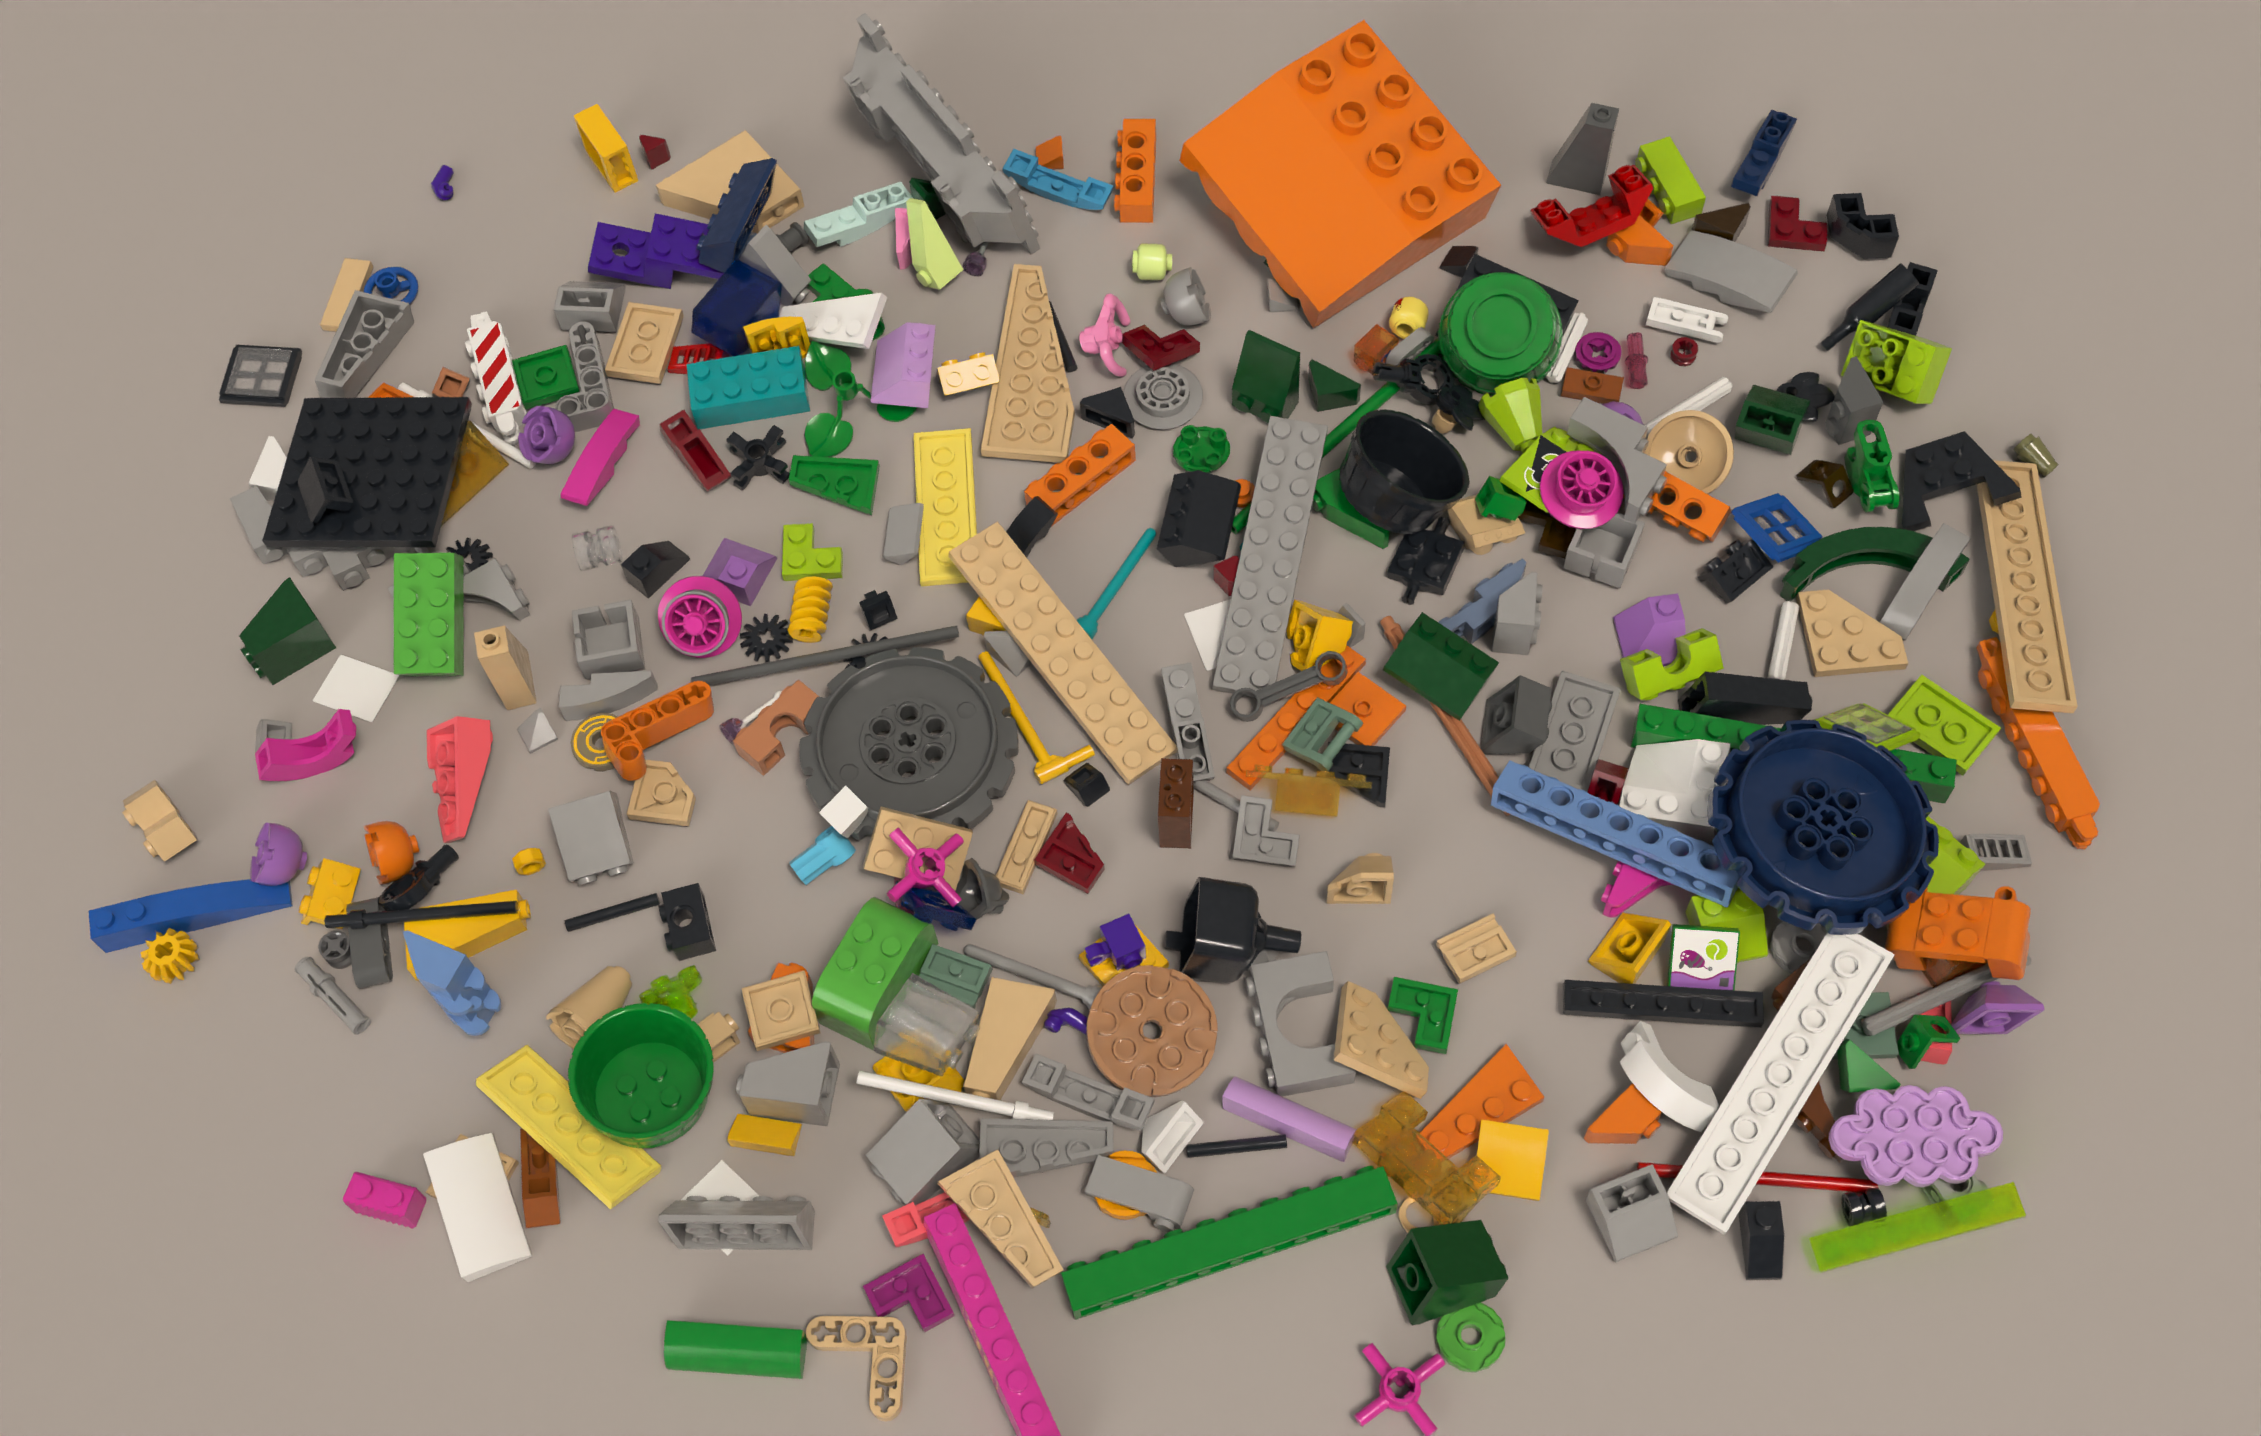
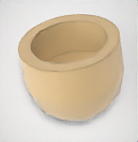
[1432,408,1457,434]

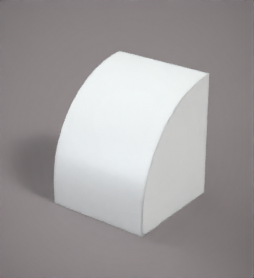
[819,785,868,838]

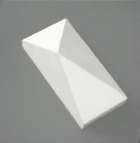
[1141,1101,1204,1174]

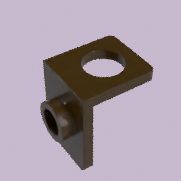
[1796,460,1854,508]

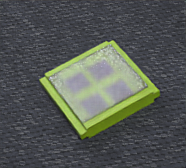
[1815,703,1920,751]

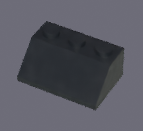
[1157,470,1241,567]

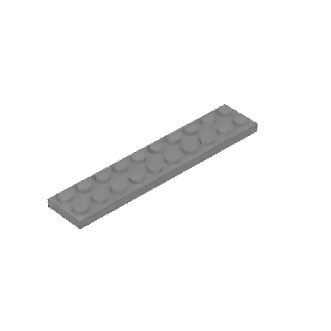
[1213,416,1328,697]

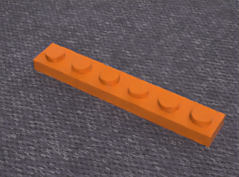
[1226,645,1366,791]

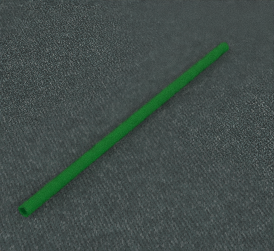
[1231,338,1440,534]

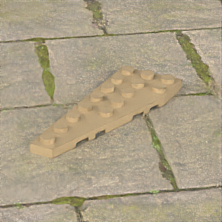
[981,264,1075,463]

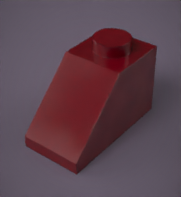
[1588,759,1629,804]

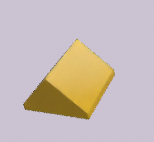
[1588,913,1671,984]

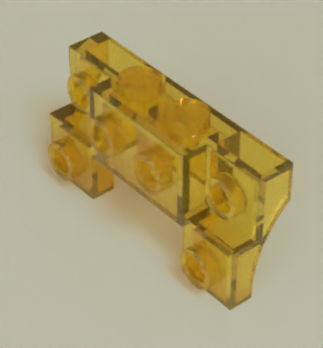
[1352,1092,1501,1225]

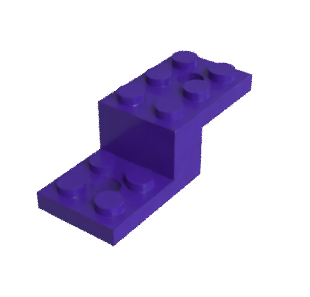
[588,213,730,289]

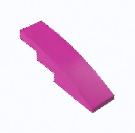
[561,408,640,506]

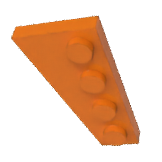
[1415,1044,1544,1169]

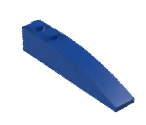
[88,879,293,953]

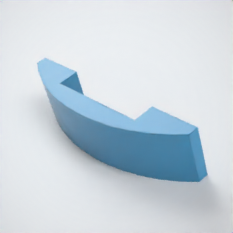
[1002,148,1114,210]

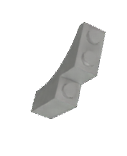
[1567,397,1667,524]
[388,552,530,621]

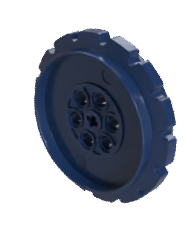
[1707,720,1939,935]

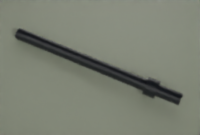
[325,901,518,929]

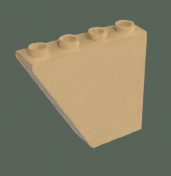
[656,130,805,233]

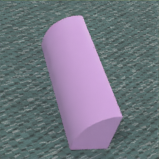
[1222,1076,1357,1162]

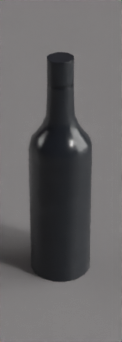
[1821,263,1919,351]

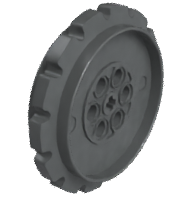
[799,647,1019,840]

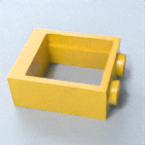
[573,104,638,193]

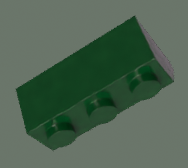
[1383,612,1499,721]

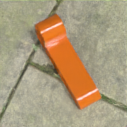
[601,681,714,781]

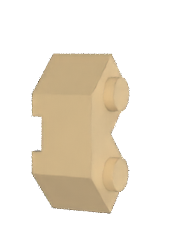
[122,780,197,862]

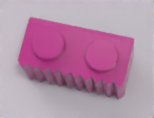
[343,1172,427,1229]

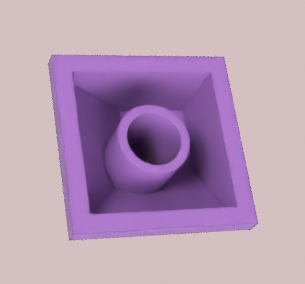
[703,538,777,606]
[1613,593,1686,666]
[1951,981,2045,1034]

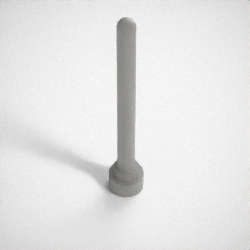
[964,944,1103,1009]

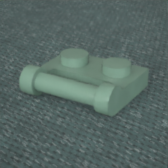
[1282,697,1363,773]

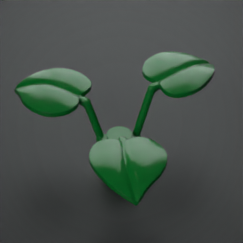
[805,341,918,457]

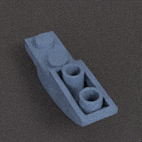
[1438,558,1526,644]

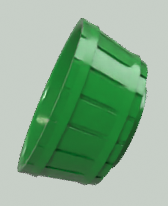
[1438,272,1563,396]
[568,1003,713,1148]

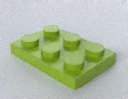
[1888,675,2001,776]

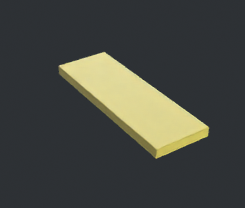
[914,428,977,586]
[476,1045,661,1210]

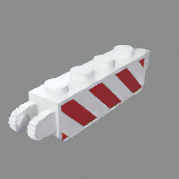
[465,312,527,446]

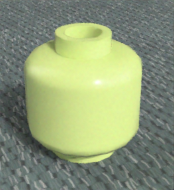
[1132,243,1172,280]

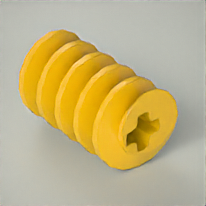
[788,576,833,643]

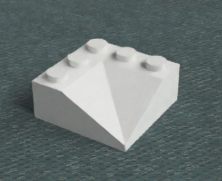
[1619,739,1730,844]

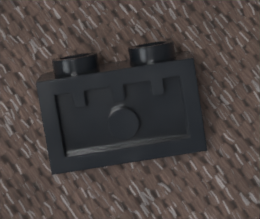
[1698,538,1773,603]

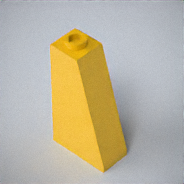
[404,889,531,981]

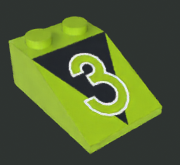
[1499,426,1594,513]

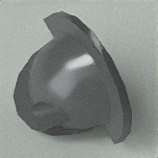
[952,858,1010,923]

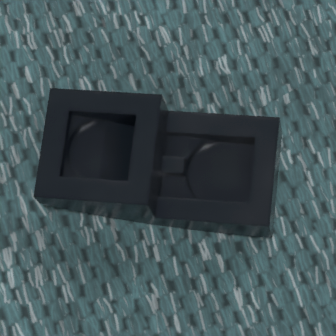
[1006,496,1058,558]

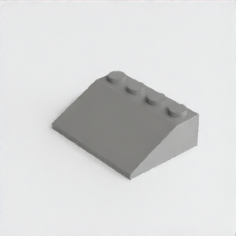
[658,1196,815,1250]

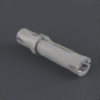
[294,957,371,1034]

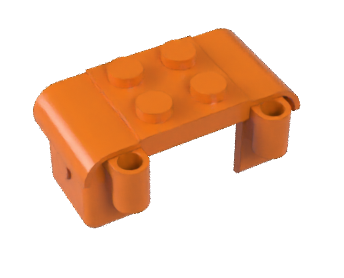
[1884,886,2031,980]

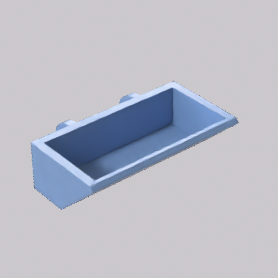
[403,930,501,1036]

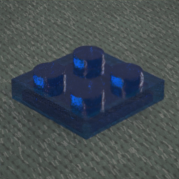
[894,880,976,931]

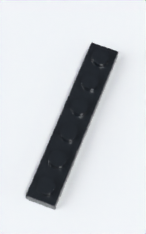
[1563,980,1764,1028]

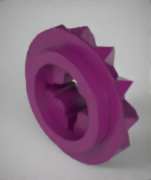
[1575,332,1622,373]

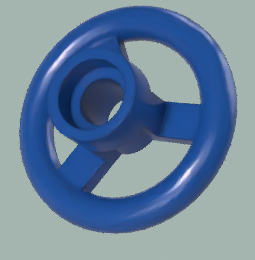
[363,267,418,305]

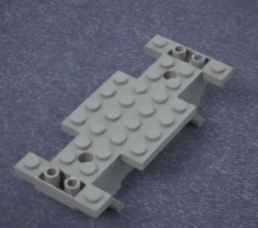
[843,13,1040,255]

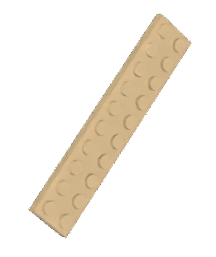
[1977,460,2078,713]
[949,521,1177,785]

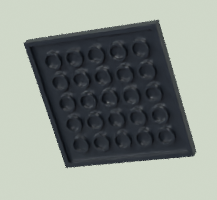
[262,397,472,547]

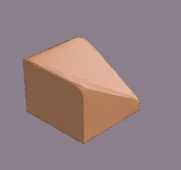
[432,367,470,397]

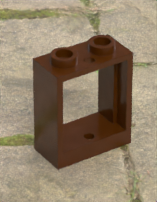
[1158,758,1194,849]

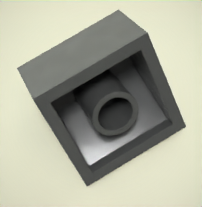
[1825,356,1883,445]
[1481,675,1552,754]

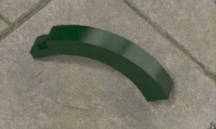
[1780,527,1970,602]

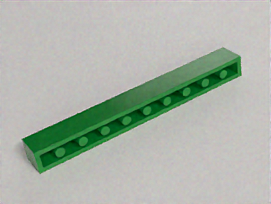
[1631,703,1957,804]
[1061,1166,1398,1320]

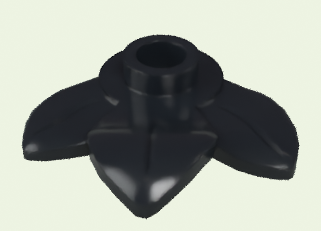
[1777,372,1835,422]
[1436,385,1485,431]

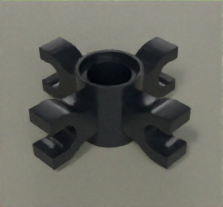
[726,425,790,490]

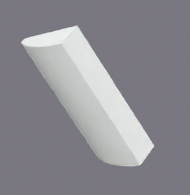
[423,1133,532,1282]

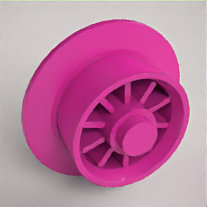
[1540,451,1624,529]

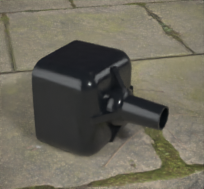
[1165,877,1302,983]

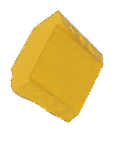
[873,1030,965,1112]

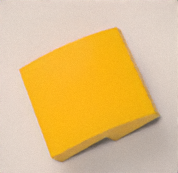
[743,316,810,358]
[1472,1119,1549,1201]

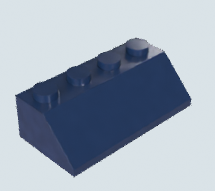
[697,158,777,275]

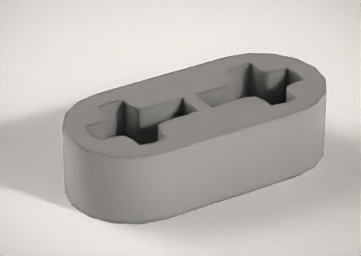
[1386,327,1434,365]

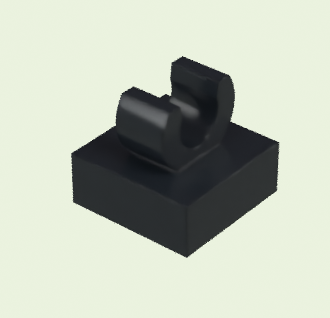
[859,590,898,631]

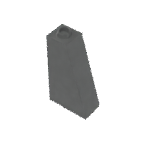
[1546,103,1619,195]

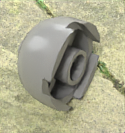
[1161,267,1211,326]

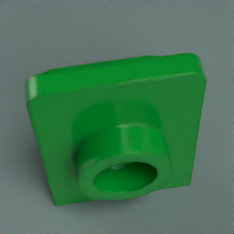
[1897,1015,1960,1069]

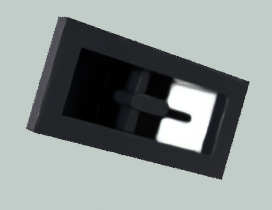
[1080,387,1135,439]

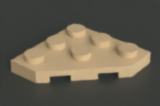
[1796,589,1908,677]
[1334,981,1429,1099]

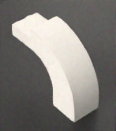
[1620,1021,1720,1132]

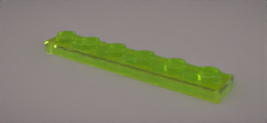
[1809,1182,2026,1273]

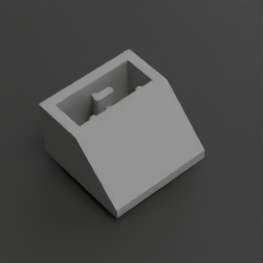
[554,281,626,332]
[1492,572,1542,655]
[1586,1164,1678,1262]

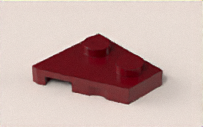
[1034,812,1105,894]

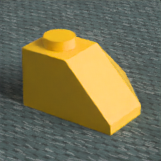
[1287,599,1353,671]

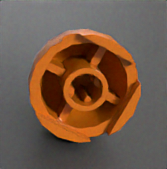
[364,821,419,885]

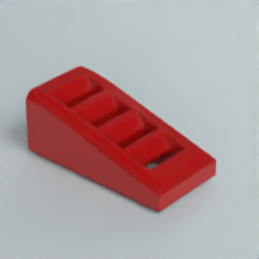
[668,343,729,374]

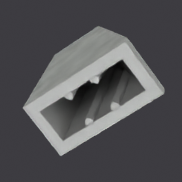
[738,225,811,306]

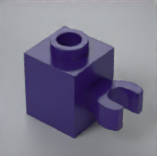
[1085,913,1146,971]

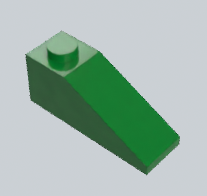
[1312,468,1390,549]

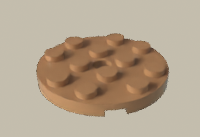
[1086,965,1218,1097]

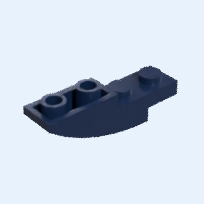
[1731,109,1797,196]

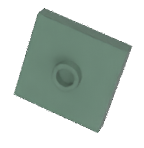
[1832,992,1899,1060]

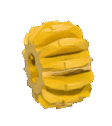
[140,928,200,984]

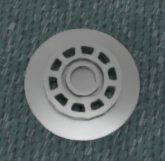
[1123,363,1203,430]

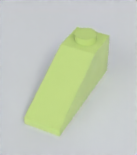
[906,198,963,290]

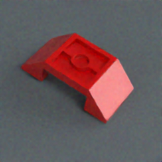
[1530,164,1653,247]

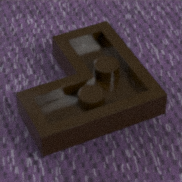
[1518,499,1576,559]

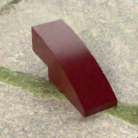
[659,409,731,492]

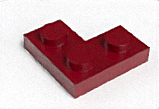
[1768,196,1827,252]
[1121,324,1200,371]

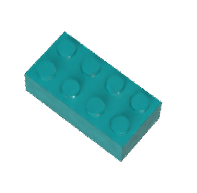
[686,346,810,429]

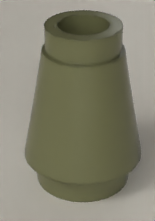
[2013,433,2059,477]

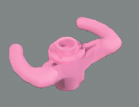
[1079,293,1131,377]

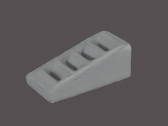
[1960,834,2032,871]

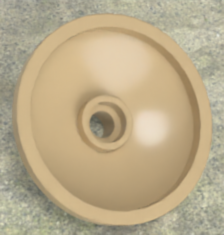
[1644,410,1734,497]

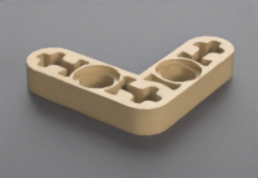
[806,1316,907,1421]

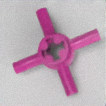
[887,827,964,908]
[1354,1343,1445,1436]

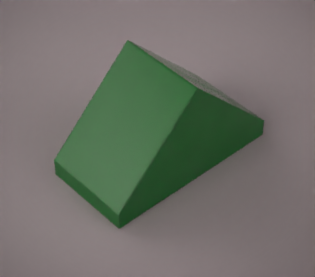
[1837,1038,1901,1092]

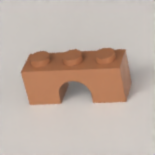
[733,679,819,776]

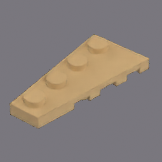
[937,1149,1063,1288]

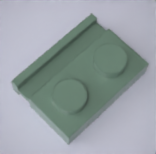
[914,944,993,1010]

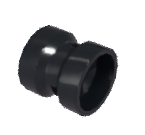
[1841,1188,1887,1227]

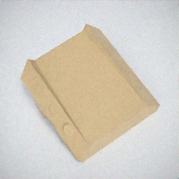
[1447,494,1525,555]

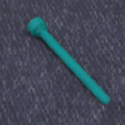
[1077,528,1156,639]

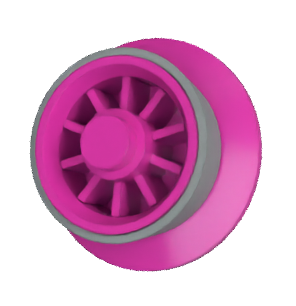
[658,576,742,658]

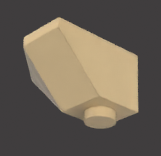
[1327,853,1394,904]

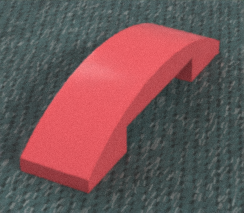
[882,1192,970,1247]

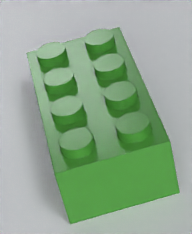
[394,553,464,676]

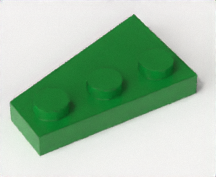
[789,455,880,515]

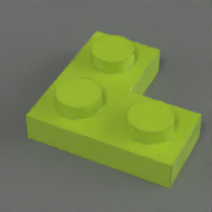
[782,523,843,581]

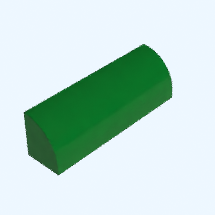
[664,1320,808,1379]

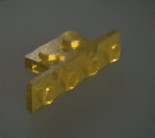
[1246,765,1372,817]

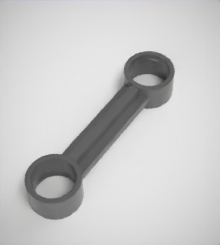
[1230,651,1348,722]

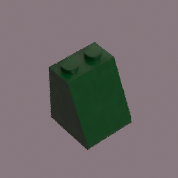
[239,577,336,685]
[1386,1220,1509,1326]

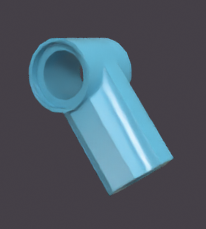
[789,826,856,885]

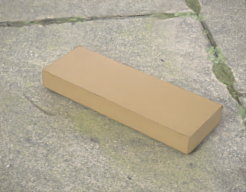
[320,258,374,332]
[996,800,1058,895]

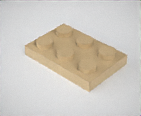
[605,302,684,384]
[863,807,973,891]

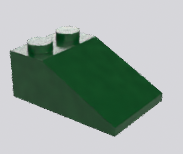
[1232,330,1300,424]

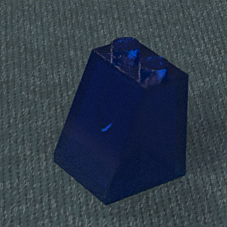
[691,259,782,356]

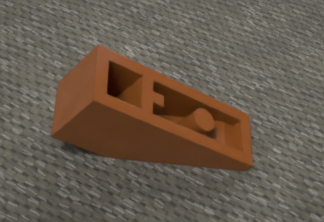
[520,1128,560,1228]

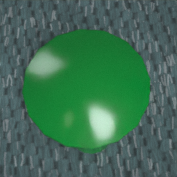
[1173,425,1230,473]

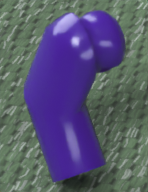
[431,165,454,200]
[1044,1008,1088,1035]

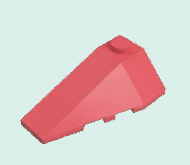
[427,716,493,843]

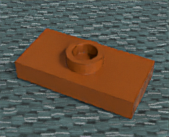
[1561,367,1624,404]

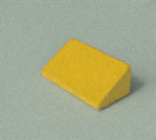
[727,1114,802,1156]

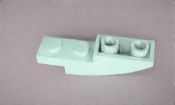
[803,182,914,247]

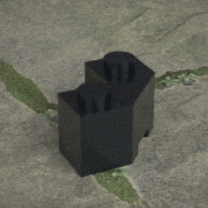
[1826,193,1899,259]

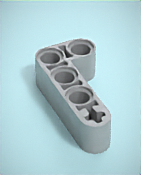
[555,321,614,432]

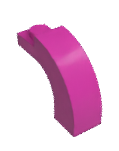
[255,709,356,781]

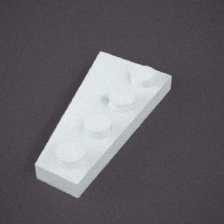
[779,292,887,349]

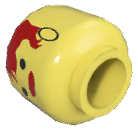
[1389,297,1429,339]

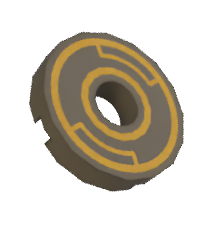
[570,713,618,772]

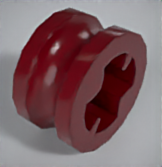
[1670,337,1698,366]

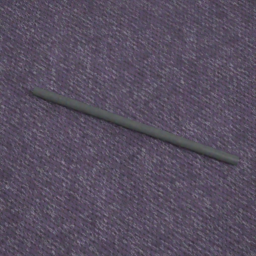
[691,625,959,686]

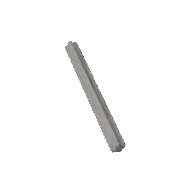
[1861,954,2031,1036]

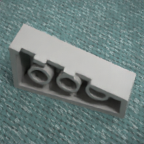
[315,290,415,398]

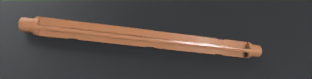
[1380,616,1511,816]

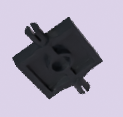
[1387,517,1465,605]

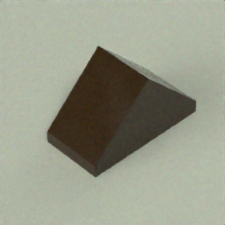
[1692,203,1751,242]

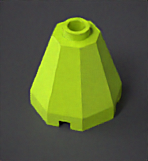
[1478,378,1543,453]

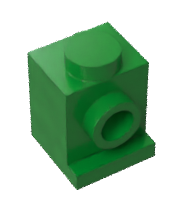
[1475,476,1526,521]

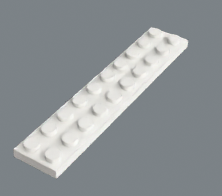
[1667,933,1895,1235]

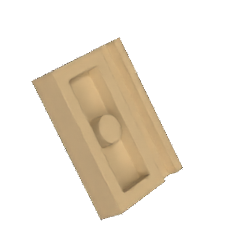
[1436,913,1517,984]

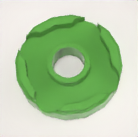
[1436,1302,1505,1372]

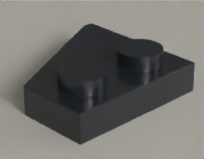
[1325,742,1390,808]

